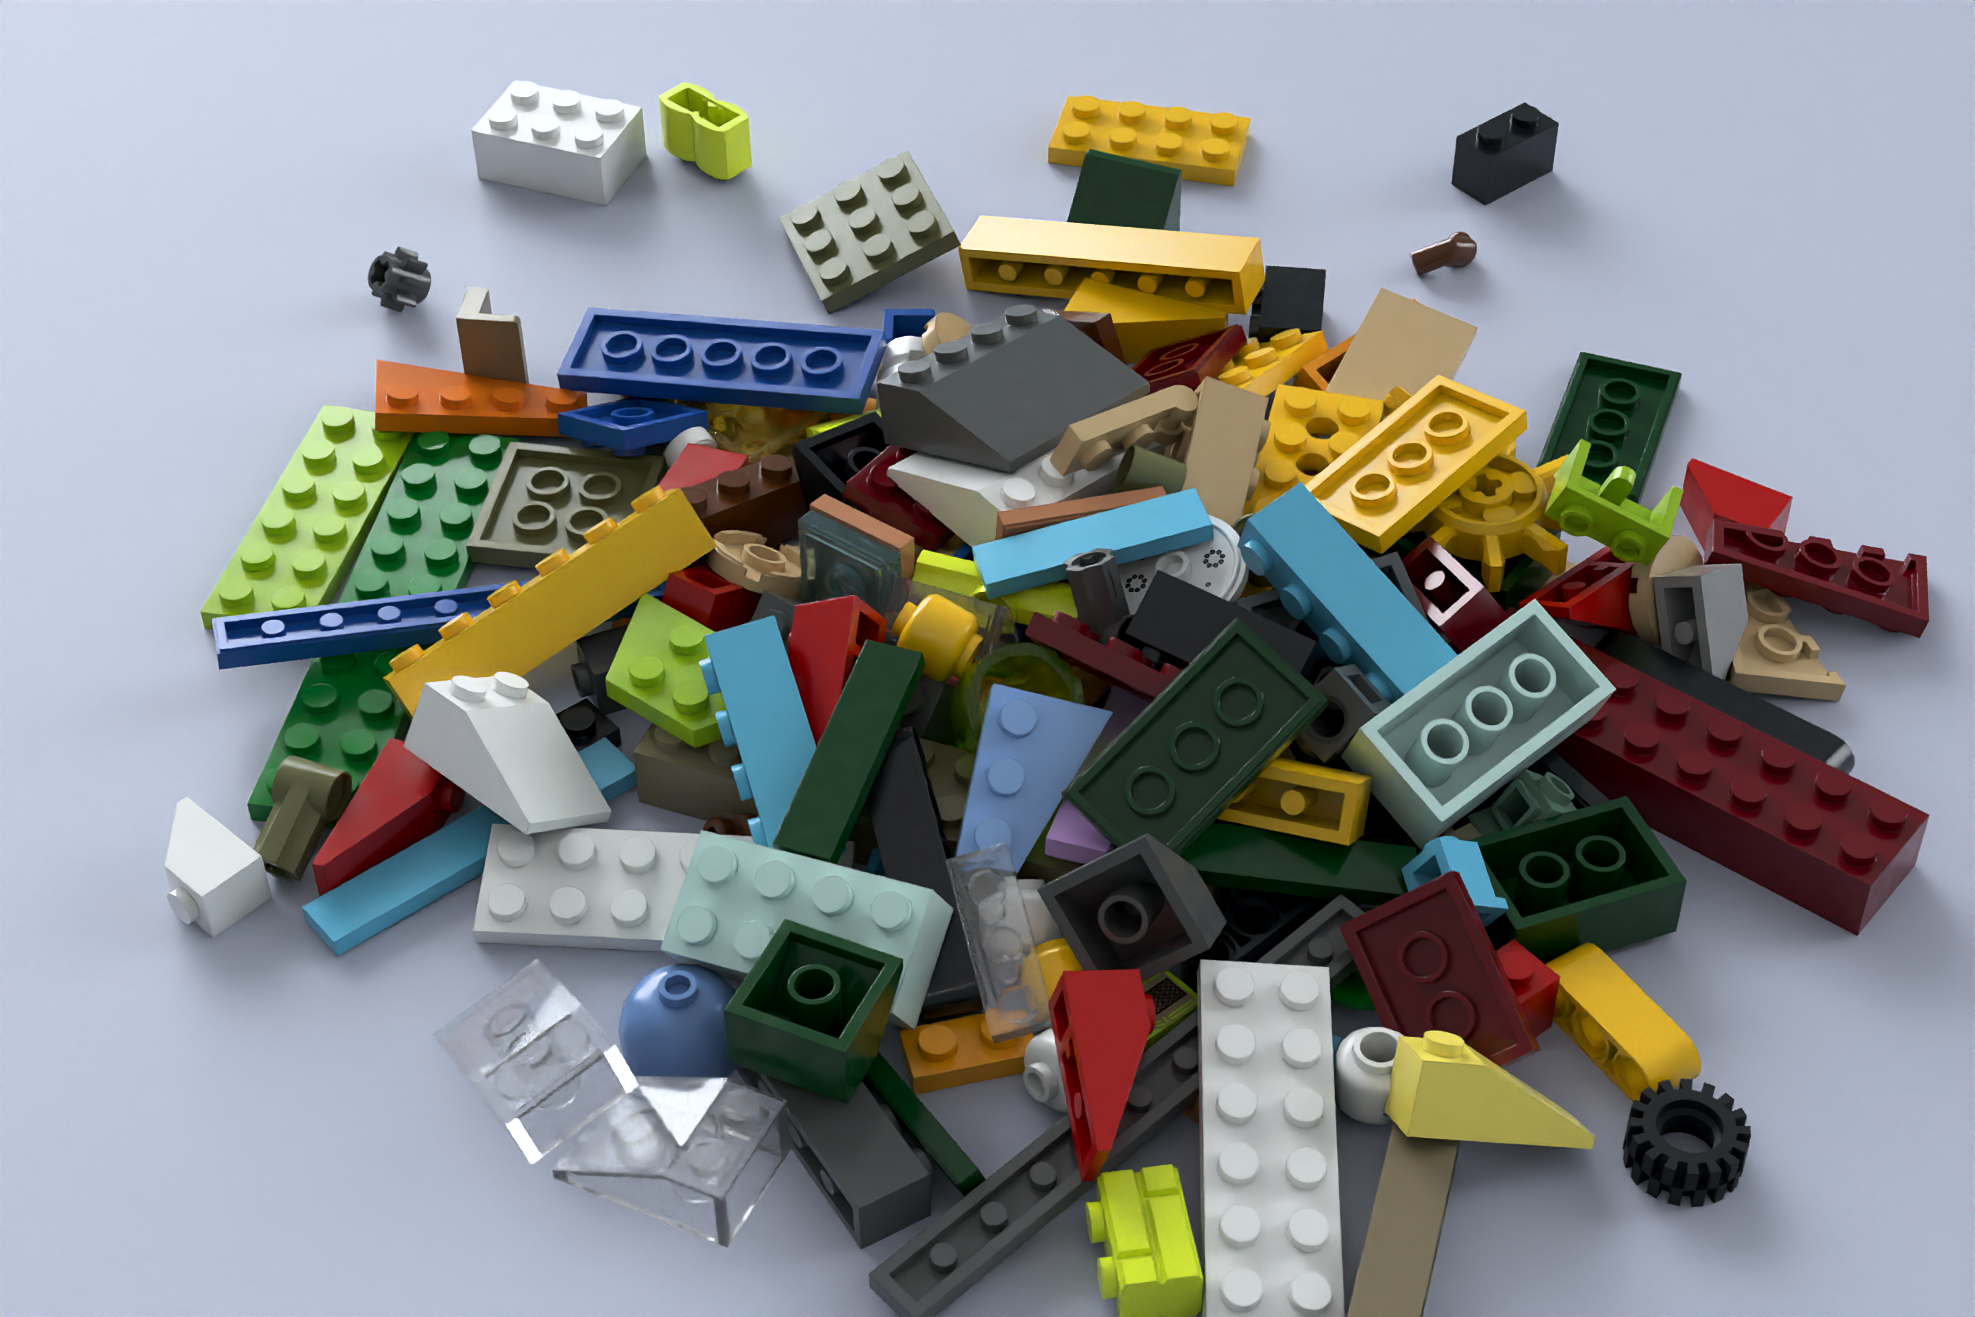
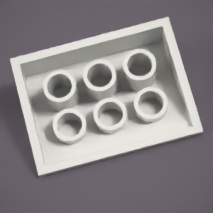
[887,441,1166,547]

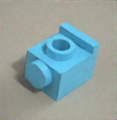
[1401,836,1509,928]

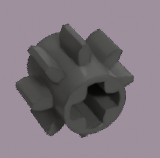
[368,246,431,312]

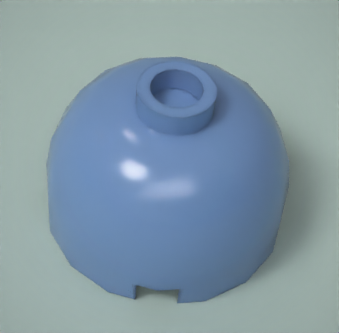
[619,963,736,1093]

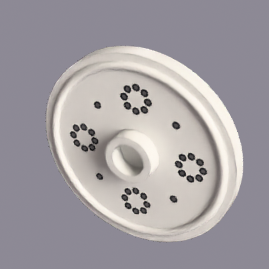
[1117,515,1249,615]

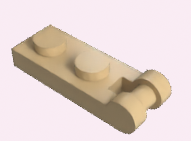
[1050,385,1199,476]

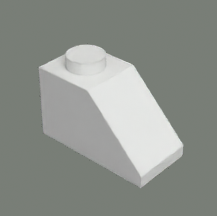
[164,797,272,938]

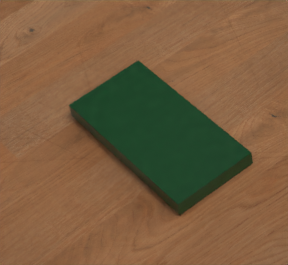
[1536,352,1682,505]
[1061,617,1329,856]

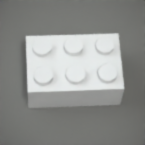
[471,81,647,206]

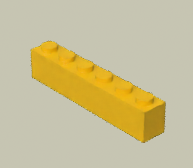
[958,215,1265,315]
[383,485,717,721]

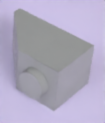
[1653,564,1748,680]

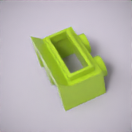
[1544,439,1684,566]

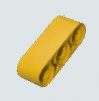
[1545,942,1701,1102]

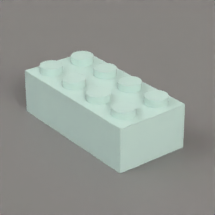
[1341,599,1616,849]
[660,830,954,1030]

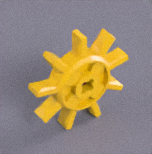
[1406,439,1569,592]

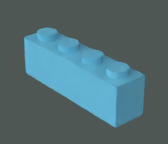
[1237,482,1458,704]
[699,615,847,853]

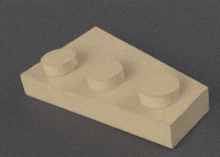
[1703,562,1847,702]

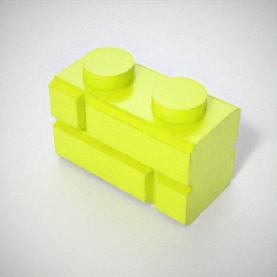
[1085,1164,1203,1317]

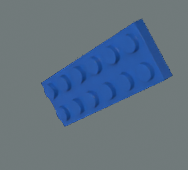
[557,307,887,415]

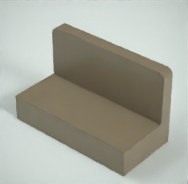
[456,287,529,384]

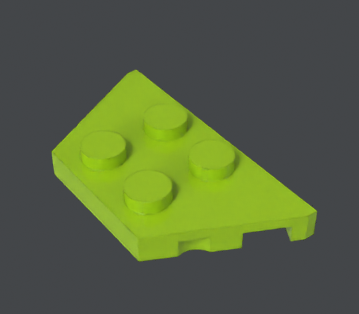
[605,593,726,748]

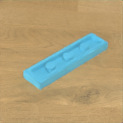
[972,488,1214,600]

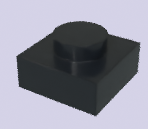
[556,698,622,752]

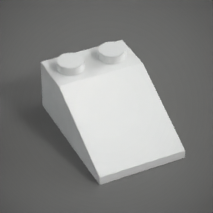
[403,672,612,835]

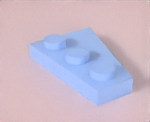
[952,683,1113,880]

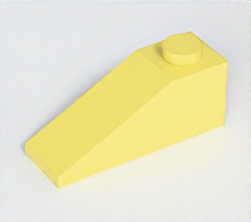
[1384,1031,1595,1149]

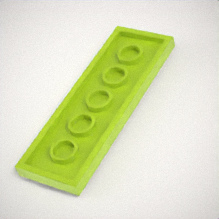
[200,405,415,629]

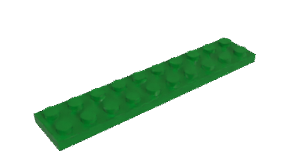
[247,431,519,829]

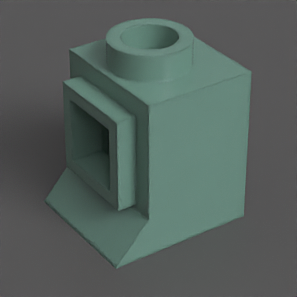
[1467,768,1577,836]

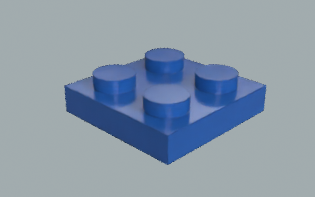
[558,396,708,456]

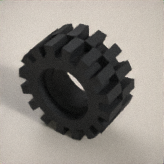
[1622,1079,1751,1207]

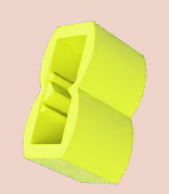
[659,82,752,180]

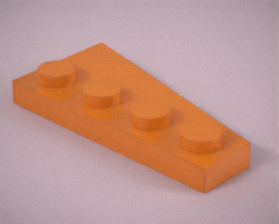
[375,359,588,437]

